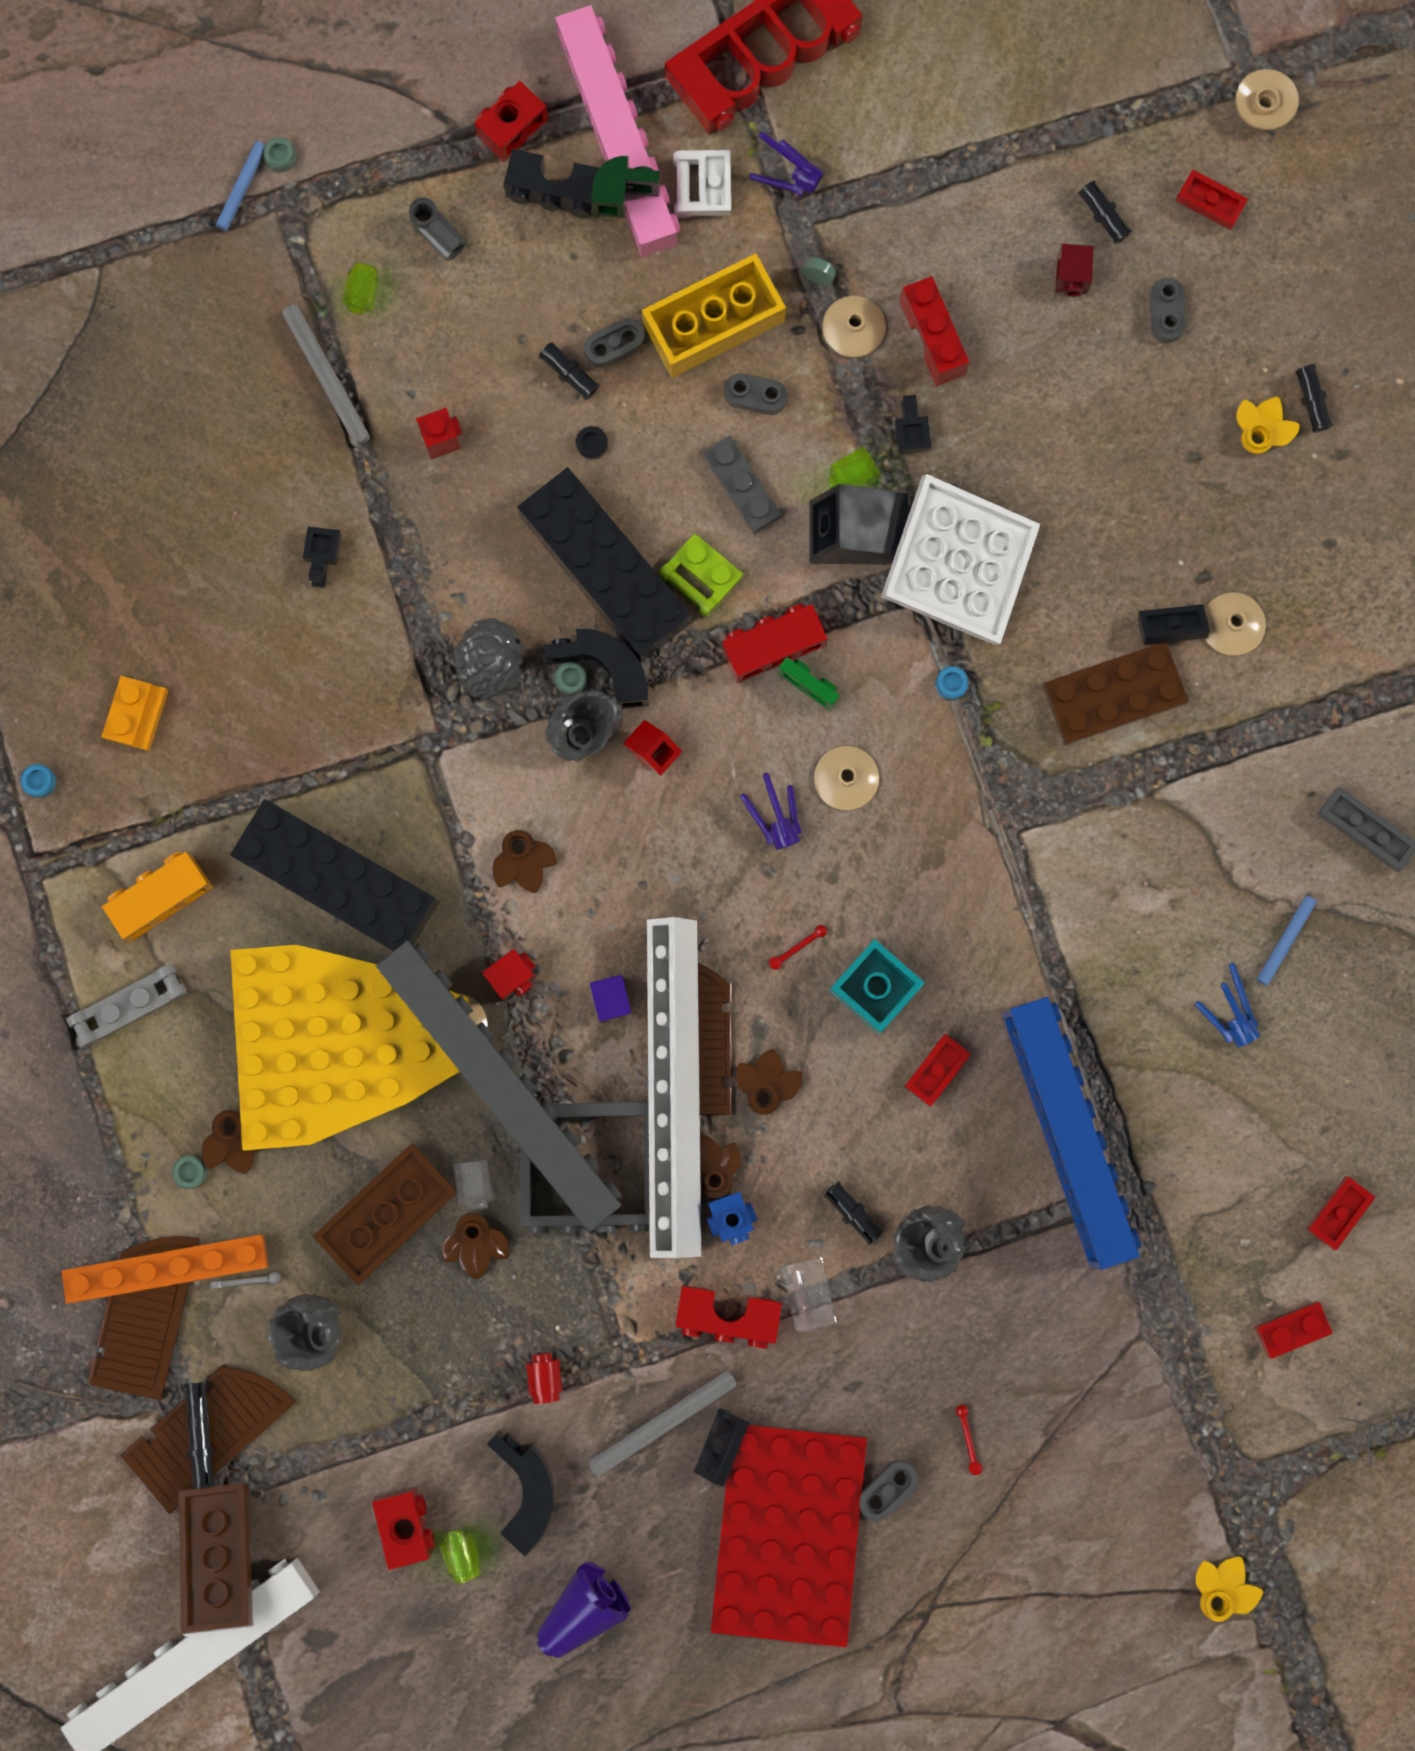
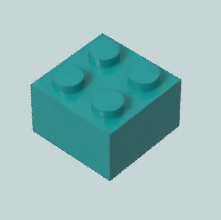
[828,939,925,1035]

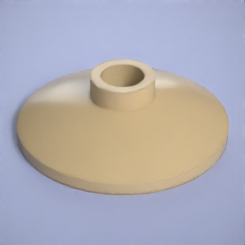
[1235,69,1299,131]
[822,296,886,358]
[1204,592,1266,657]
[814,746,879,811]

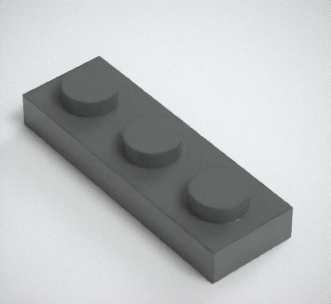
[703,435,781,534]
[1317,786,1415,872]

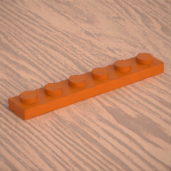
[61,1234,269,1304]

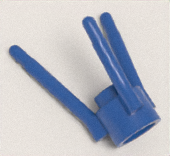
[1195,963,1261,1048]

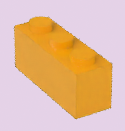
[101,851,214,943]

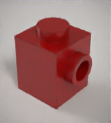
[416,408,463,460]
[623,720,682,776]
[482,949,536,1002]

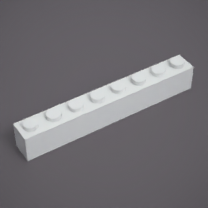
[60,1558,320,1751]

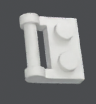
[673,150,731,219]

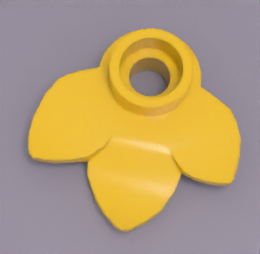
[1236,397,1300,455]
[1195,1556,1263,1622]

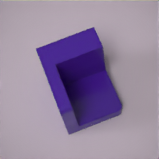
[590,975,631,1024]

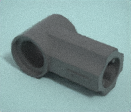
[409,197,467,262]

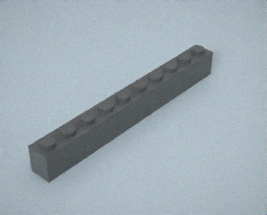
[376,941,623,1232]

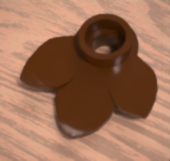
[493,830,557,893]
[736,1049,802,1115]
[202,1110,254,1174]
[700,1134,741,1199]
[442,1213,510,1279]

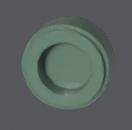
[263,138,297,172]
[802,257,836,286]
[555,662,588,695]
[172,1155,208,1189]

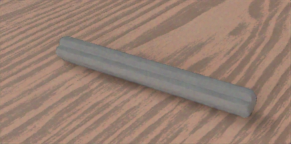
[282,304,370,446]
[589,1371,737,1477]

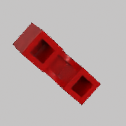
[899,276,970,387]
[675,1285,782,1349]

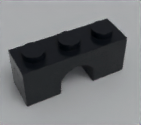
[503,148,599,218]

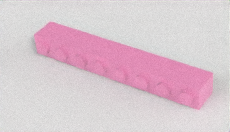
[555,5,681,257]

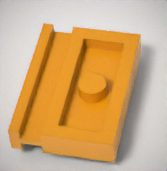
[101,676,169,752]

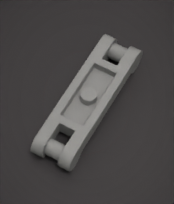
[66,963,188,1049]

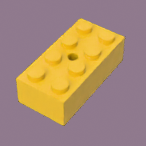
[642,253,786,378]

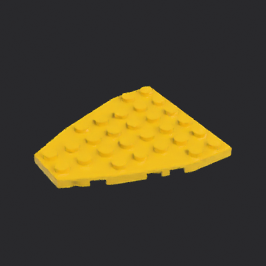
[230,945,470,1151]

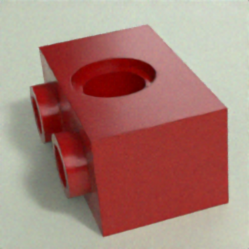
[474,80,548,162]
[372,1487,436,1571]

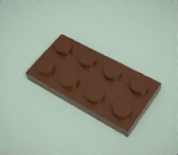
[1043,643,1189,746]
[312,1143,458,1286]
[178,1483,253,1634]

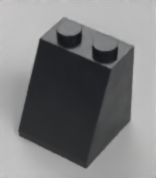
[810,484,911,564]

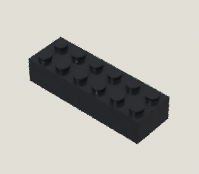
[517,467,691,664]
[230,798,439,951]

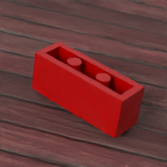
[722,604,828,683]

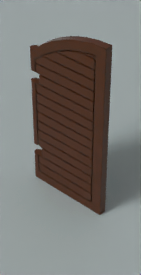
[698,963,733,1114]
[87,1236,200,1401]
[121,1364,296,1514]

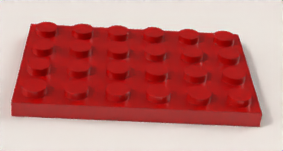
[711,1424,867,1648]

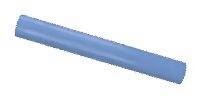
[216,141,265,231]
[1256,896,1317,986]

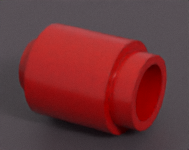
[526,1352,563,1404]

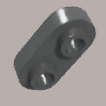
[1149,278,1185,343]
[584,318,645,367]
[724,373,787,415]
[859,1460,918,1521]

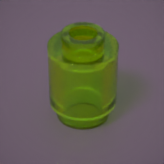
[341,263,379,314]
[439,1529,482,1584]

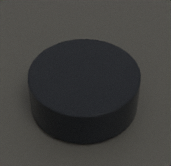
[576,426,608,460]

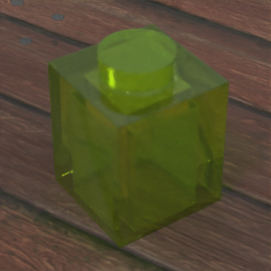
[827,446,880,488]

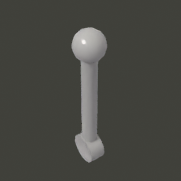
[210,1271,281,1289]

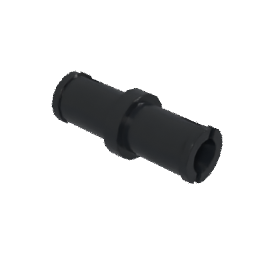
[1078,180,1132,244]
[539,342,600,400]
[1295,364,1333,433]
[823,1181,884,1245]

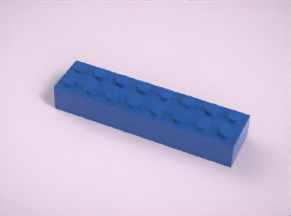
[1002,996,1142,1270]

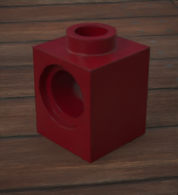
[1055,244,1094,297]

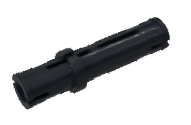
[184,1382,215,1489]

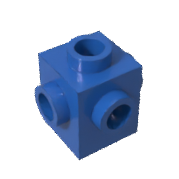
[707,1191,758,1245]

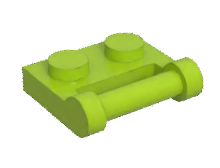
[658,533,744,618]

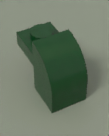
[591,156,660,218]

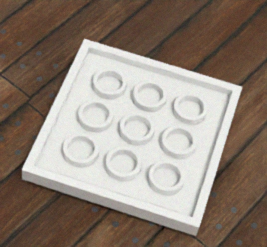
[881,474,1040,646]

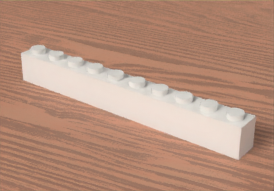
[647,917,701,1258]

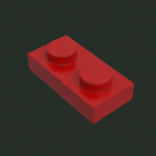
[1175,169,1248,230]
[904,1034,971,1107]
[1306,1176,1376,1251]
[1255,1301,1333,1359]

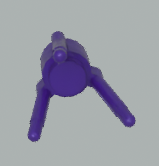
[749,132,824,197]
[740,773,802,850]

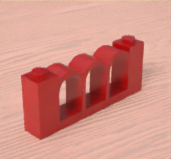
[665,0,863,135]

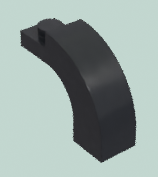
[544,629,649,709]
[487,1431,555,1557]

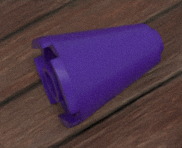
[537,1562,631,1658]

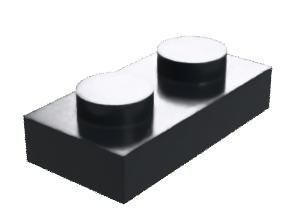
[1137,604,1210,645]
[694,1408,749,1487]

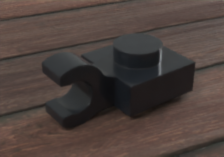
[895,395,932,454]
[303,526,342,588]

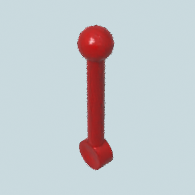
[769,925,828,970]
[955,1405,982,1476]

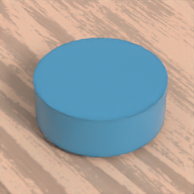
[935,666,969,700]
[20,764,56,798]

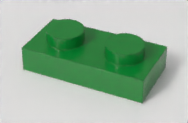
[778,657,840,712]

